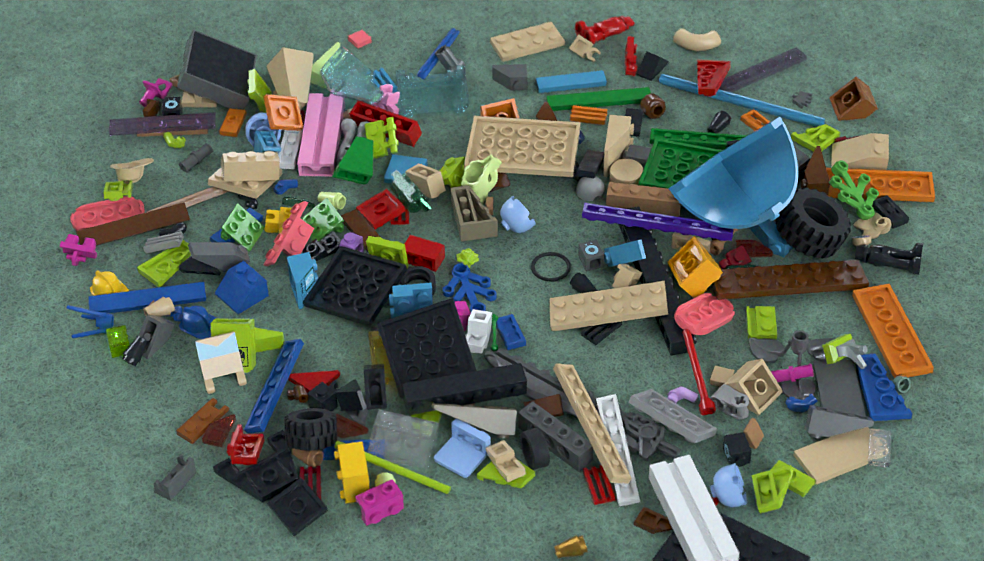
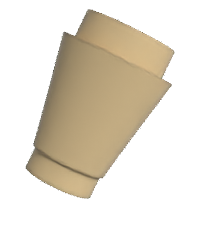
[143,297,174,316]

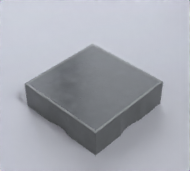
[177,29,257,110]

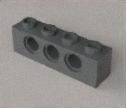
[518,401,593,472]

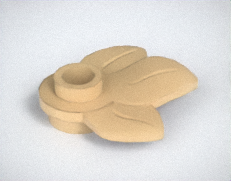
[853,213,892,239]

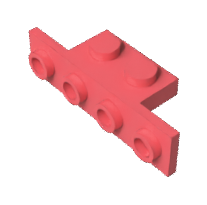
[263,201,314,266]

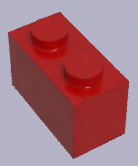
[404,235,445,272]

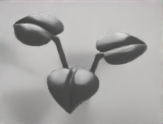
[749,331,836,400]

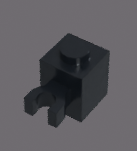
[307,380,343,412]

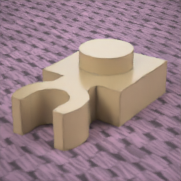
[569,35,600,62]

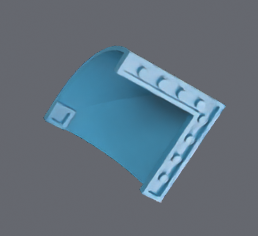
[668,117,798,229]

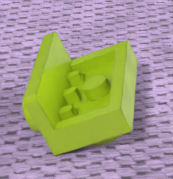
[439,156,465,188]

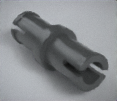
[179,143,213,172]

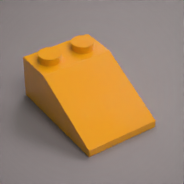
[667,236,723,298]

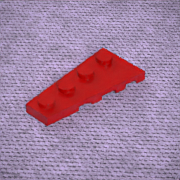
[697,60,731,97]

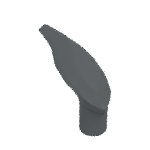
[347,409,368,426]

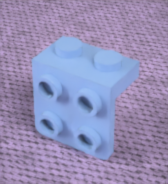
[434,418,490,478]

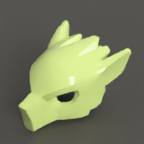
[461,155,502,205]

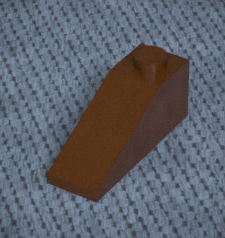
[801,146,830,196]

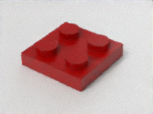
[356,189,406,230]

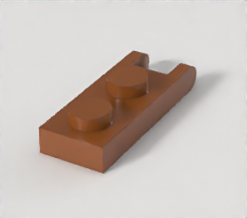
[176,398,229,444]

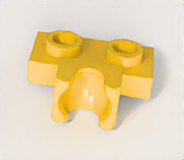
[265,207,292,234]

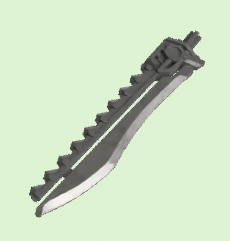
[485,348,681,461]

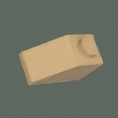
[405,164,446,199]

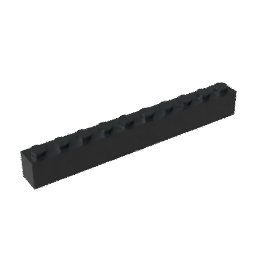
[618,206,697,356]

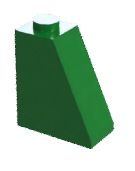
[332,136,374,185]

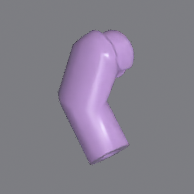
[667,387,698,403]

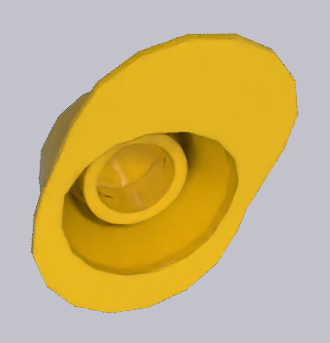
[90,270,129,296]

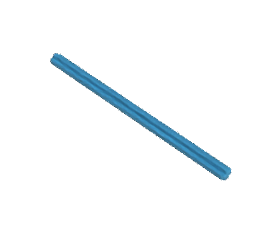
[659,74,825,127]

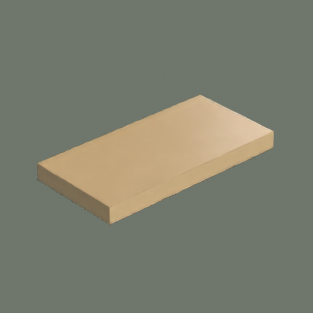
[793,427,888,485]

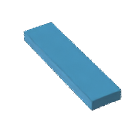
[536,70,607,93]

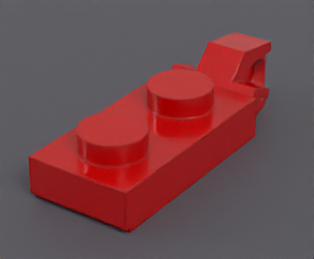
[625,36,638,76]

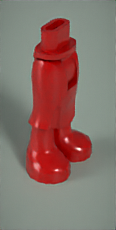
[575,16,634,45]

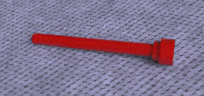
[683,329,716,415]

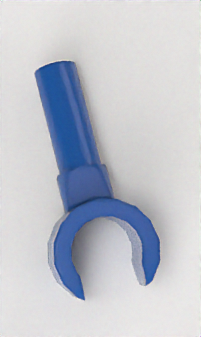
[167,306,183,322]

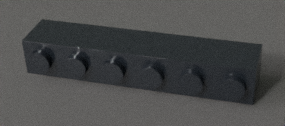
[402,363,527,415]

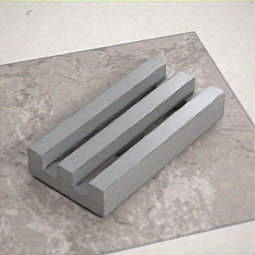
[143,232,184,253]

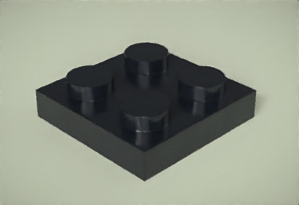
[267,478,328,536]

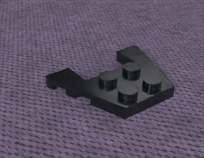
[213,430,298,503]

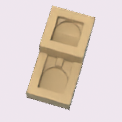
[486,440,526,483]

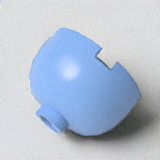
[245,113,281,147]
[500,196,536,233]
[710,464,747,507]

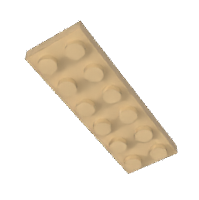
[550,281,668,331]

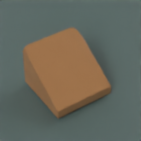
[743,418,764,449]

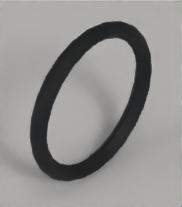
[531,252,571,282]

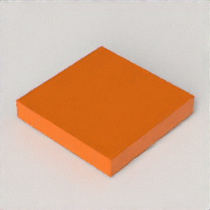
[263,94,304,131]

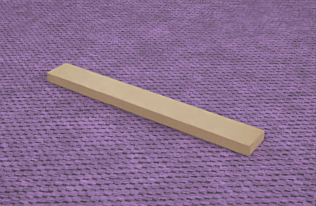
[553,364,632,484]

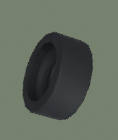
[400,266,436,296]
[520,428,550,470]

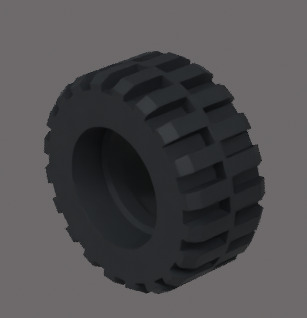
[775,188,851,259]

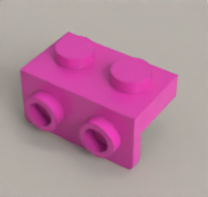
[356,480,404,526]

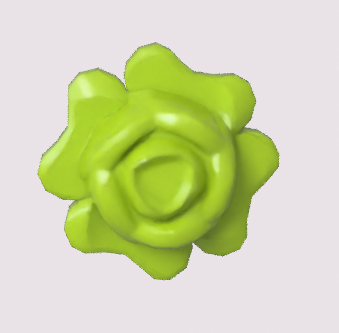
[456,248,479,268]

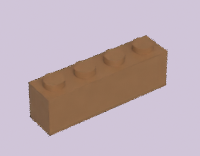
[606,182,681,217]

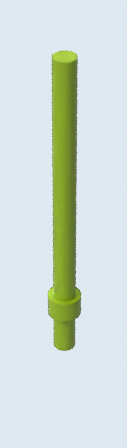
[334,440,451,495]

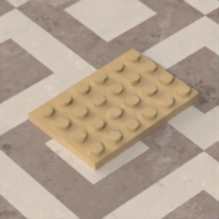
[464,116,581,177]

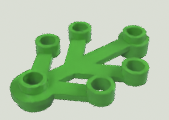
[829,160,879,220]

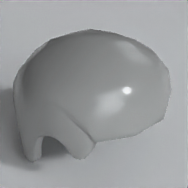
[576,176,605,201]

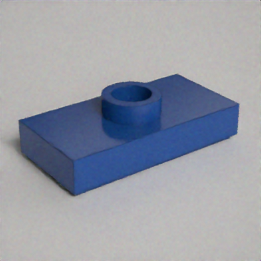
[496,314,526,350]

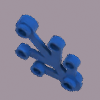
[443,263,497,313]

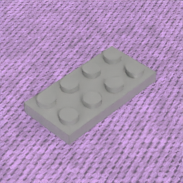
[628,389,717,443]

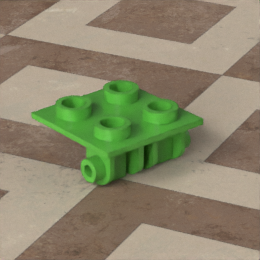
[301,198,344,242]
[221,203,265,252]

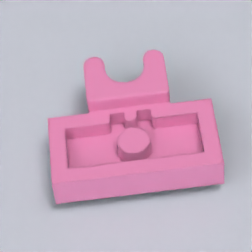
[372,84,400,114]

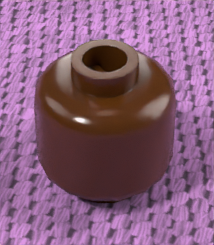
[640,93,666,119]

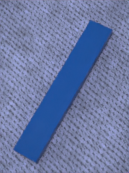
[88,282,206,314]
[244,339,304,434]

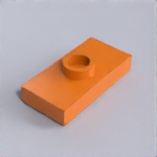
[219,108,247,137]

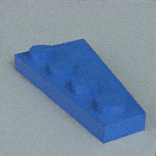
[855,354,912,421]

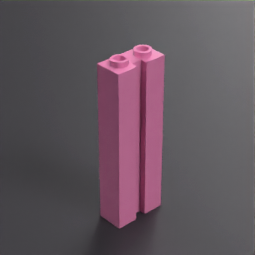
[298,93,345,177]

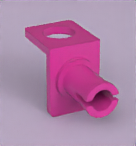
[139,78,173,107]

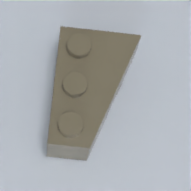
[451,185,498,242]

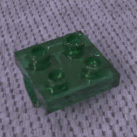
[390,170,431,213]

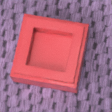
[348,30,372,48]

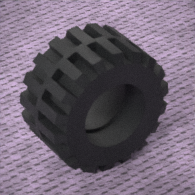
[284,408,337,451]

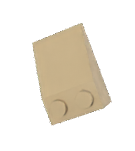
[604,115,634,177]
[831,133,889,170]

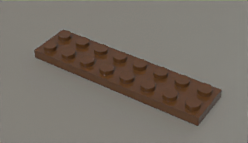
[712,260,869,300]

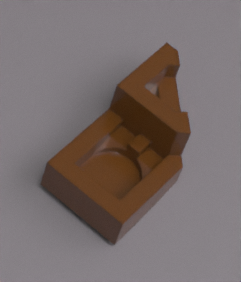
[143,98,161,121]
[536,101,557,121]

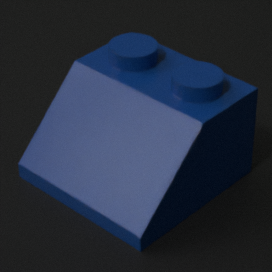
[215,261,269,314]

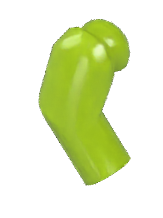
[163,132,186,149]

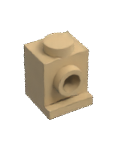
[612,264,642,288]

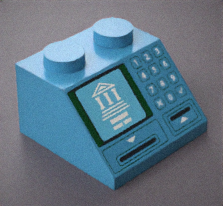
[287,252,318,309]

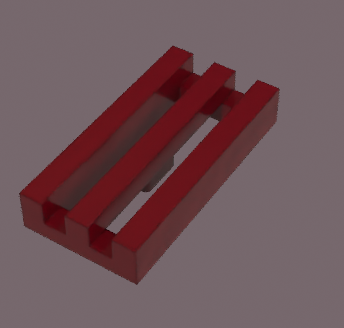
[300,465,322,501]

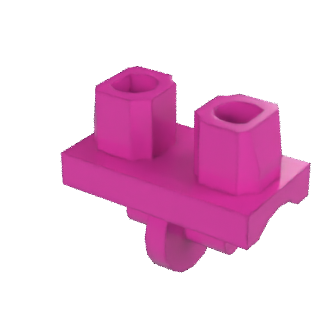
[60,234,97,266]

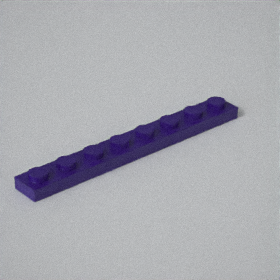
[582,203,733,241]

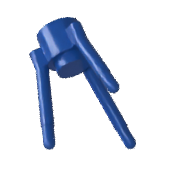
[66,305,114,338]

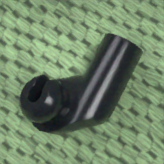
[238,194,258,210]
[159,222,187,236]

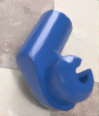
[273,179,298,195]
[786,394,818,413]

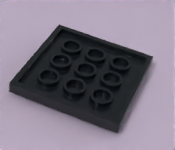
[303,246,407,326]
[377,298,477,399]

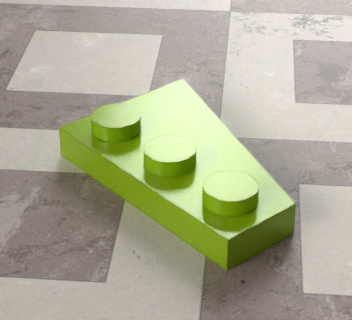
[137,240,191,288]

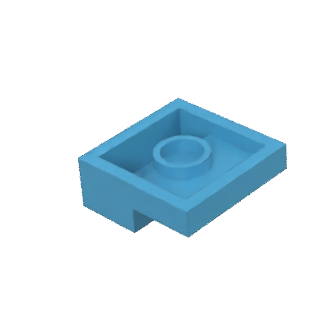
[389,283,433,318]

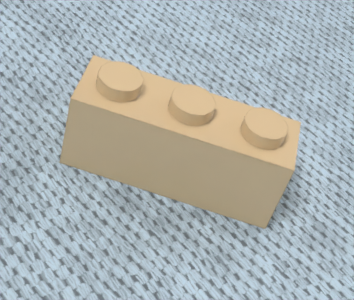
[221,151,280,182]

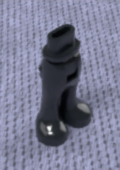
[855,243,923,275]

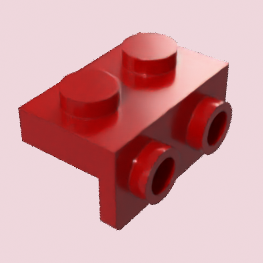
[227,424,265,465]

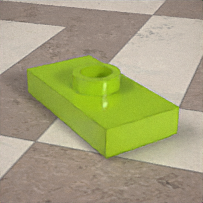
[771,460,815,497]

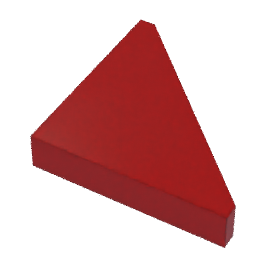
[288,370,340,393]

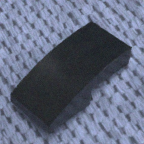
[302,231,341,261]

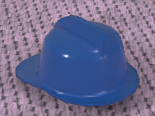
[179,306,216,339]

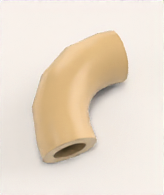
[673,28,721,51]

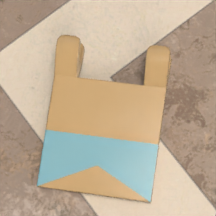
[195,332,247,394]

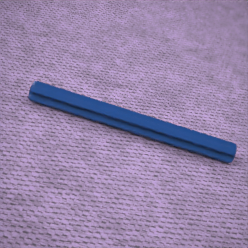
[417,28,459,79]

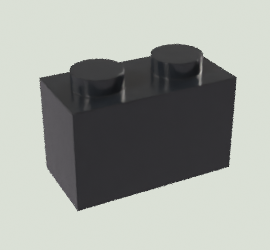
[363,364,387,410]

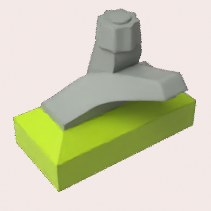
[822,333,868,369]

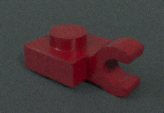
[718,245,752,269]

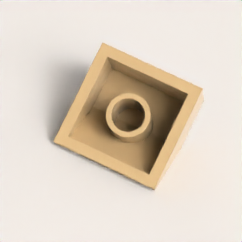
[723,359,783,415]

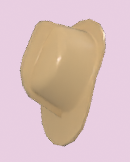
[110,158,154,183]

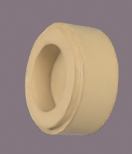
[852,235,871,246]

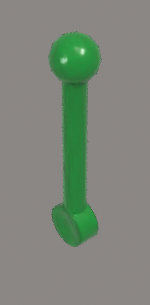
[491,314,498,352]

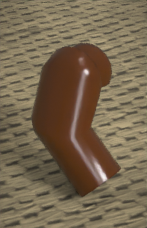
[287,385,308,403]

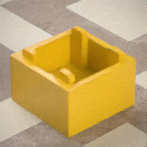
[334,441,370,503]

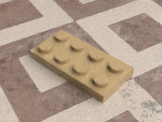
[490,22,565,62]

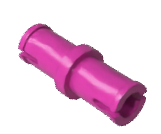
[771,364,814,382]

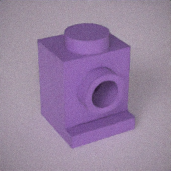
[339,232,364,252]

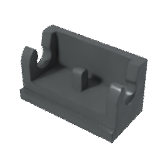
[154,454,196,501]

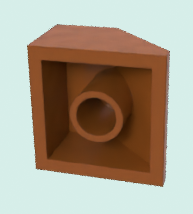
[829,76,878,121]

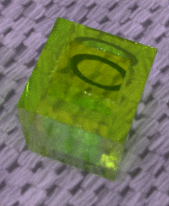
[106,325,130,358]

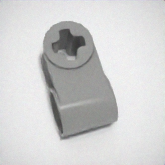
[711,385,749,420]

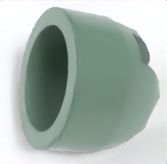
[893,376,911,393]

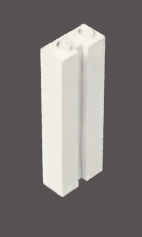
[649,455,739,561]

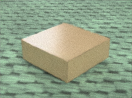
[710,366,735,387]

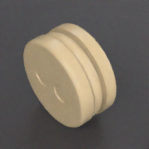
[609,159,643,185]

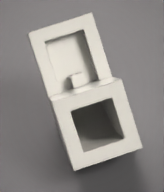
[466,309,492,354]

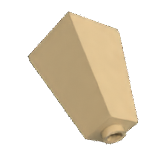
[267,47,313,110]

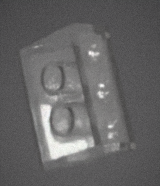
[368,409,439,469]

